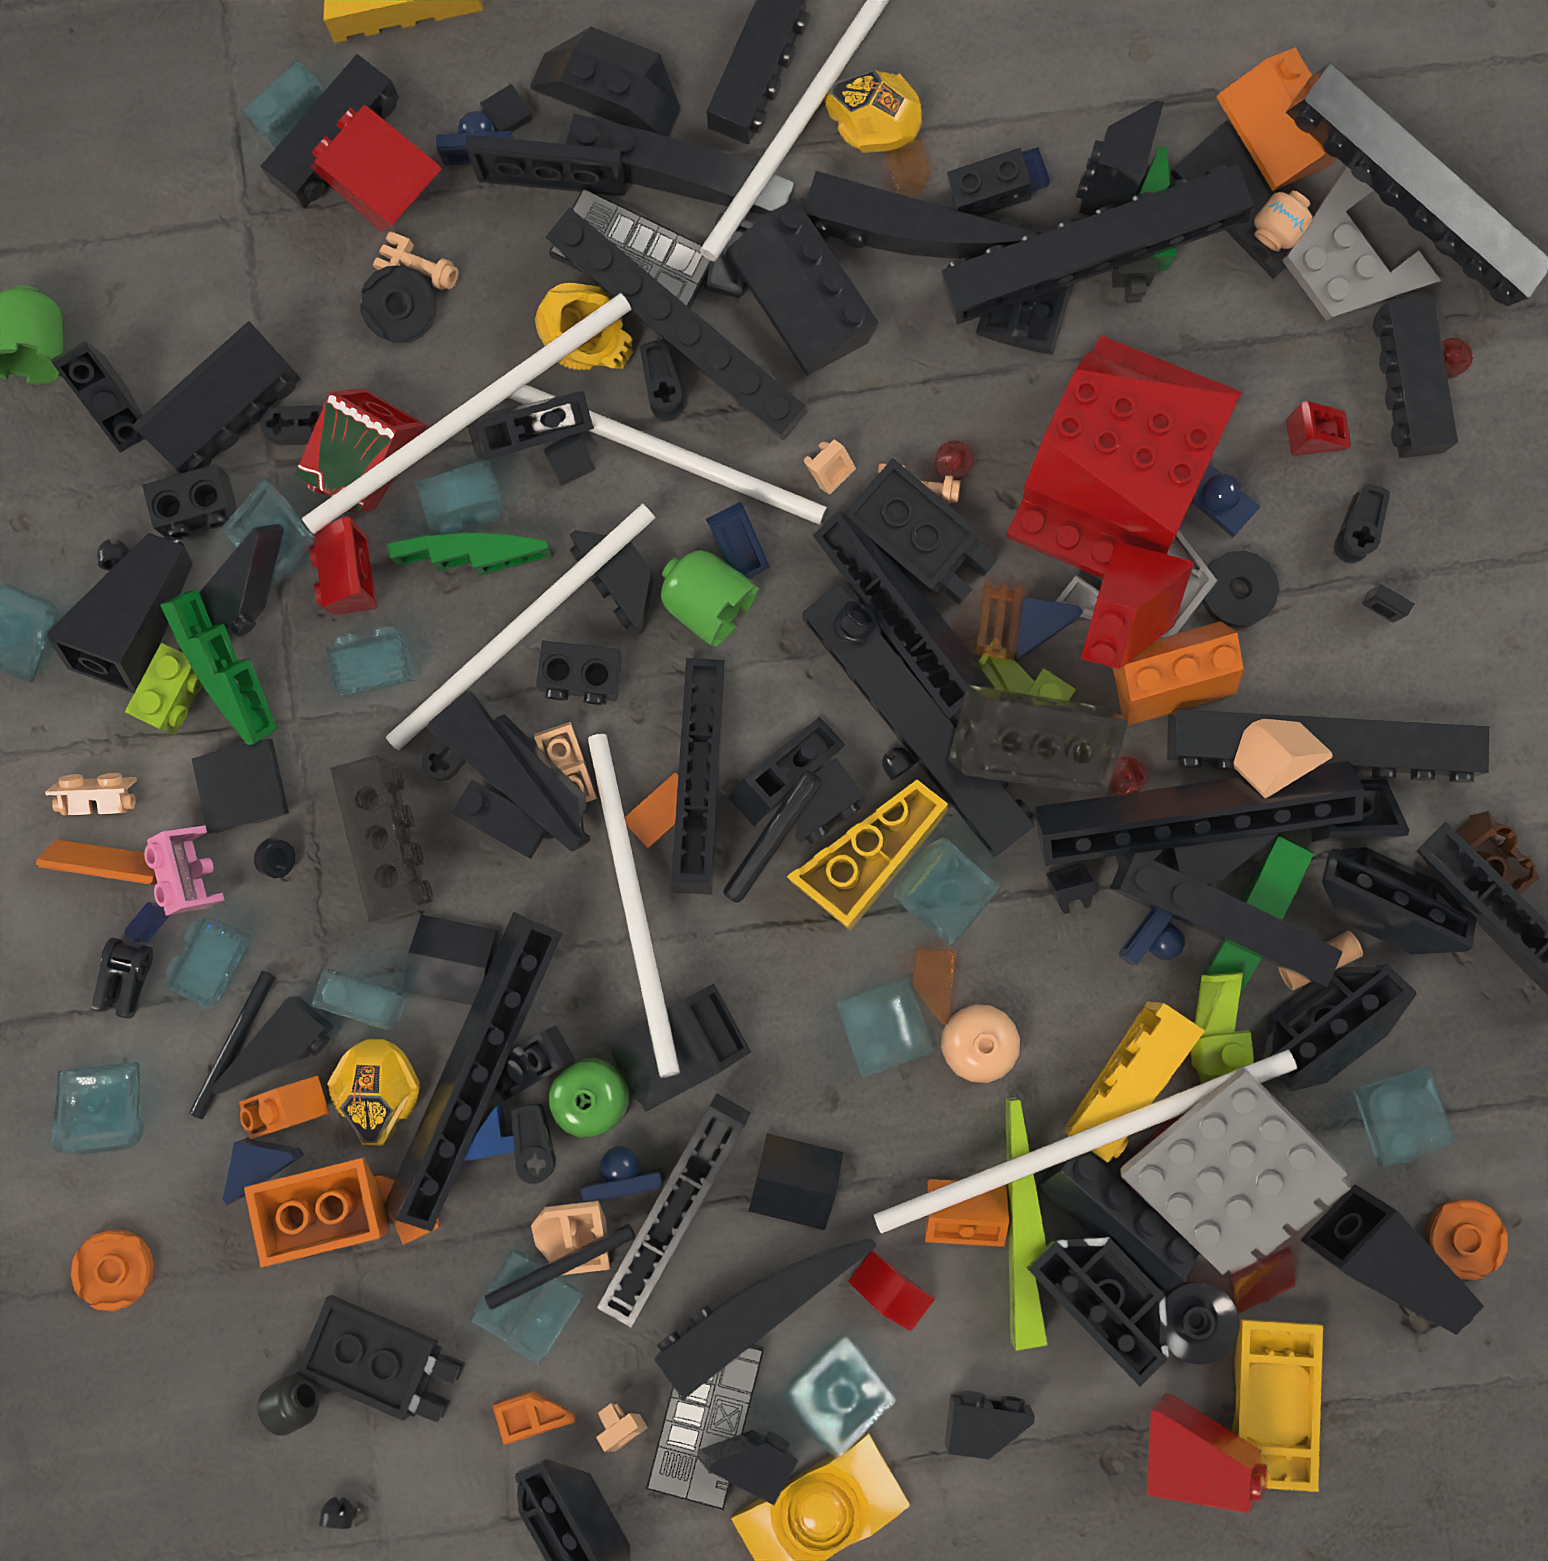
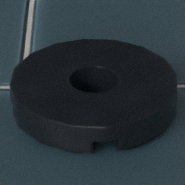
[360,266,437,343]
[1202,550,1279,627]

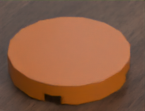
[1425,1198,1508,1280]
[70,1229,154,1311]

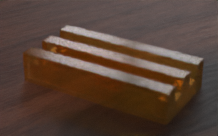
[975,581,1023,660]

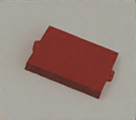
[1229,1247,1295,1314]

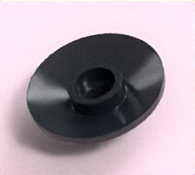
[1165,1281,1239,1364]

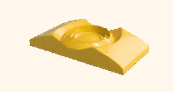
[1232,1319,1323,1492]
[731,1432,910,1561]

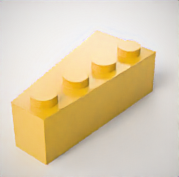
[323,0,483,43]
[786,780,949,931]
[1062,1001,1205,1162]

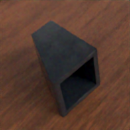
[608,984,751,1112]

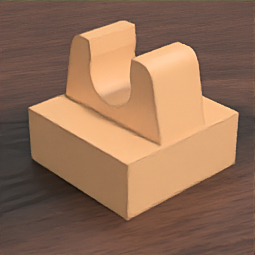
[804,439,856,495]
[596,1403,648,1452]

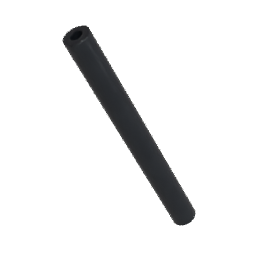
[189,970,276,1119]
[485,1223,636,1310]

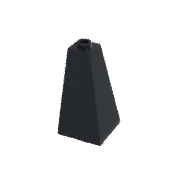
[46,533,192,693]
[1301,1184,1484,1335]

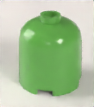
[0,285,64,385]
[661,550,760,647]
[549,1056,631,1138]

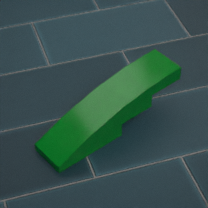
[387,533,553,576]
[160,589,277,745]
[1203,834,1314,995]

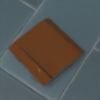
[1456,811,1539,894]

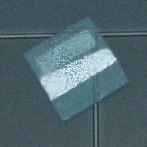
[470,1248,583,1365]

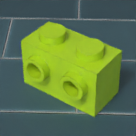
[125,643,203,735]

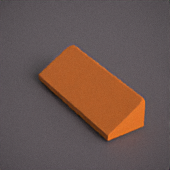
[36,840,158,885]

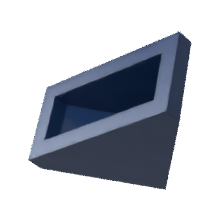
[1011,597,1083,662]
[222,1138,304,1205]

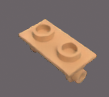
[45,773,137,815]

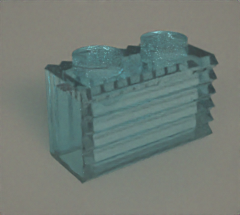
[242,60,324,149]
[415,459,507,535]
[325,627,416,697]
[165,916,252,1008]
[312,969,407,1030]

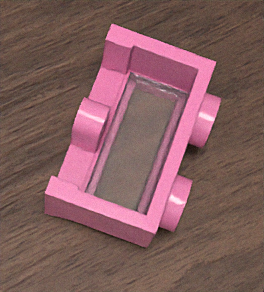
[145,825,224,916]

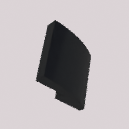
[976,284,1072,355]
[192,739,289,834]

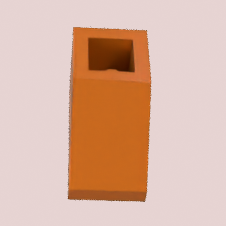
[239,1075,329,1139]

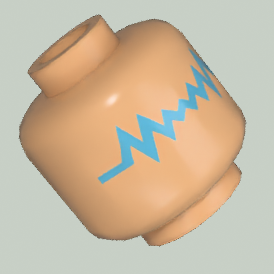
[1254,190,1312,251]

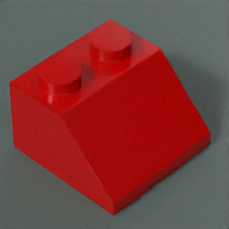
[309,516,377,615]

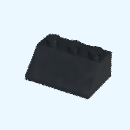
[1075,101,1164,216]

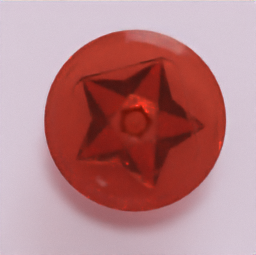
[1442,338,1473,379]
[934,441,973,480]
[1107,757,1148,795]

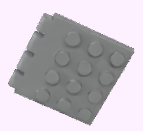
[1120,1066,1352,1278]

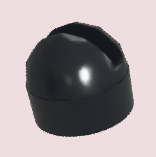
[97,539,129,571]
[882,747,916,781]
[319,1497,354,1529]

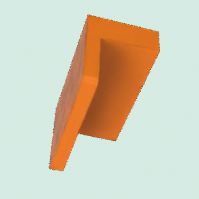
[925,1179,1009,1247]

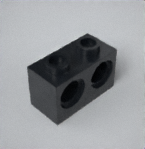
[947,147,1031,217]
[142,464,239,539]
[536,640,622,705]

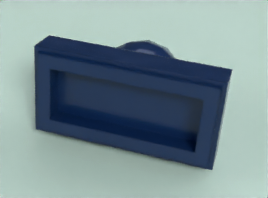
[436,111,514,165]
[1192,463,1260,538]
[705,502,770,578]
[1118,909,1185,965]
[581,1146,664,1202]

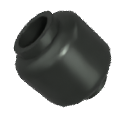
[257,1375,319,1436]

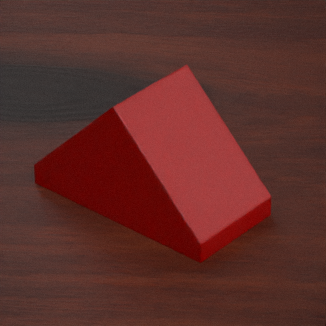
[1286,401,1351,456]
[848,1250,935,1332]

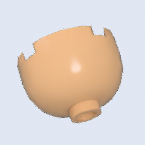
[941,1004,1020,1083]

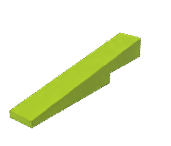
[1005,1097,1048,1351]

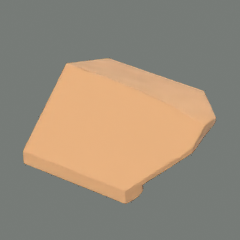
[1233,719,1333,799]
[531,1201,610,1275]

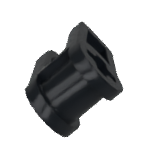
[640,340,684,421]
[1334,484,1390,564]
[91,937,153,1019]
[511,1103,556,1184]

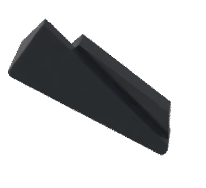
[427,690,590,851]

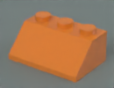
[1216,47,1337,191]
[1113,621,1244,726]
[244,1157,390,1268]

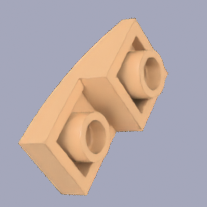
[534,721,597,802]

